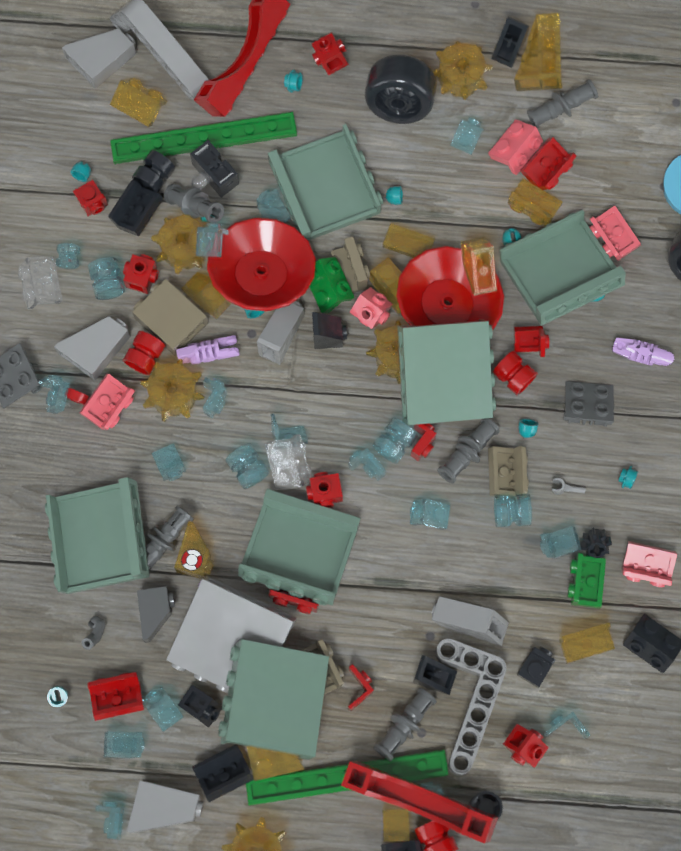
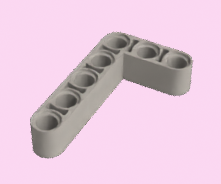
[110,0,209,100]
[435,639,506,776]

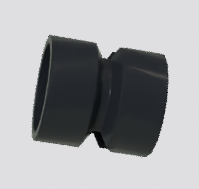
[132,150,175,193]
[468,791,503,821]

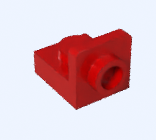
[73,180,108,216]

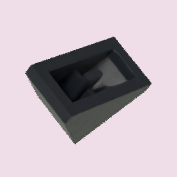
[491,16,529,68]
[413,655,457,695]

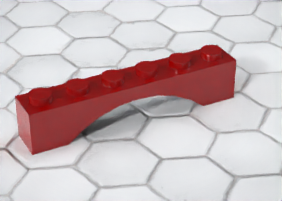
[194,0,291,117]
[341,761,499,844]

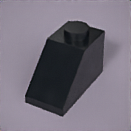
[312,312,347,349]

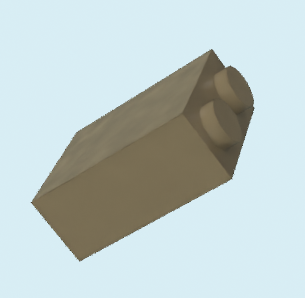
[132,279,208,356]

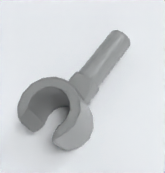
[552,478,586,495]

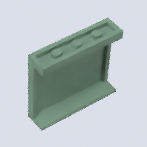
[268,124,383,241]
[499,210,626,326]
[398,319,496,425]
[45,477,150,594]
[238,489,360,606]
[218,639,329,760]

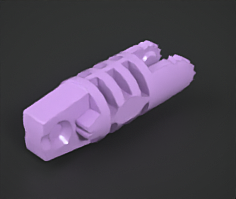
[176,335,240,364]
[612,338,675,366]

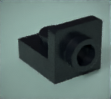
[517,647,556,688]
[178,685,222,727]

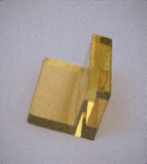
[559,622,615,664]

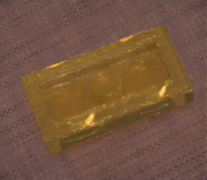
[383,224,435,258]

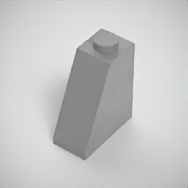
[62,28,136,89]
[257,301,304,365]
[55,316,130,381]
[432,596,509,646]
[127,781,204,833]

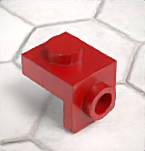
[514,326,550,357]
[411,423,437,461]

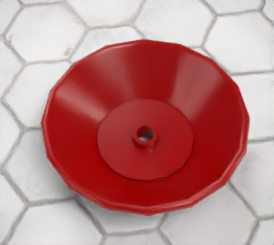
[207,217,316,311]
[396,246,504,331]

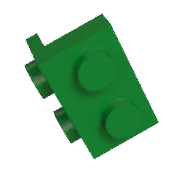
[309,257,354,314]
[567,553,606,609]

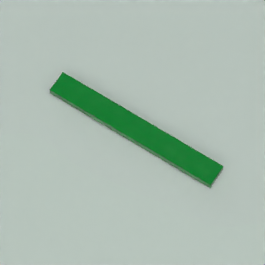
[110,112,297,164]
[246,750,449,806]

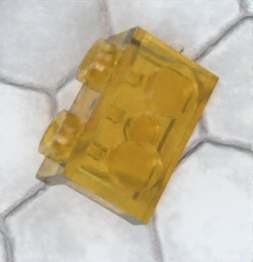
[110,77,167,127]

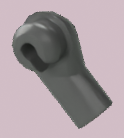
[82,616,106,650]

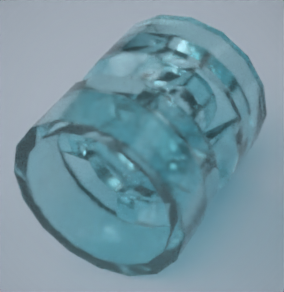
[88,257,125,300]
[373,418,418,464]
[225,443,270,489]
[494,494,532,528]

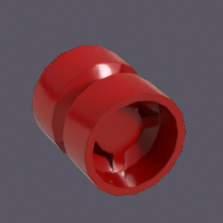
[122,331,166,376]
[492,350,538,396]
[414,821,459,851]

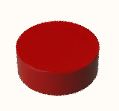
[64,388,89,405]

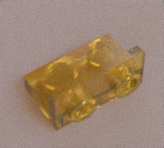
[507,179,563,226]

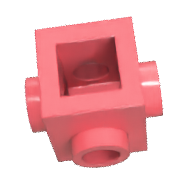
[350,287,393,329]

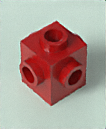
[312,32,349,76]
[123,254,159,294]
[306,472,343,508]
[503,724,549,768]

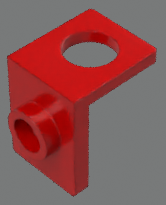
[348,664,374,712]

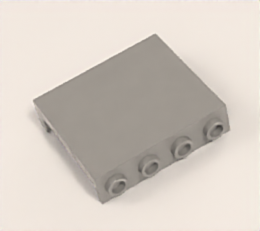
[166,576,297,693]

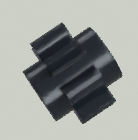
[580,528,612,558]

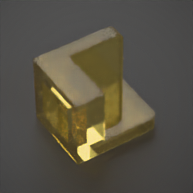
[382,809,410,842]

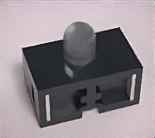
[190,140,239,198]

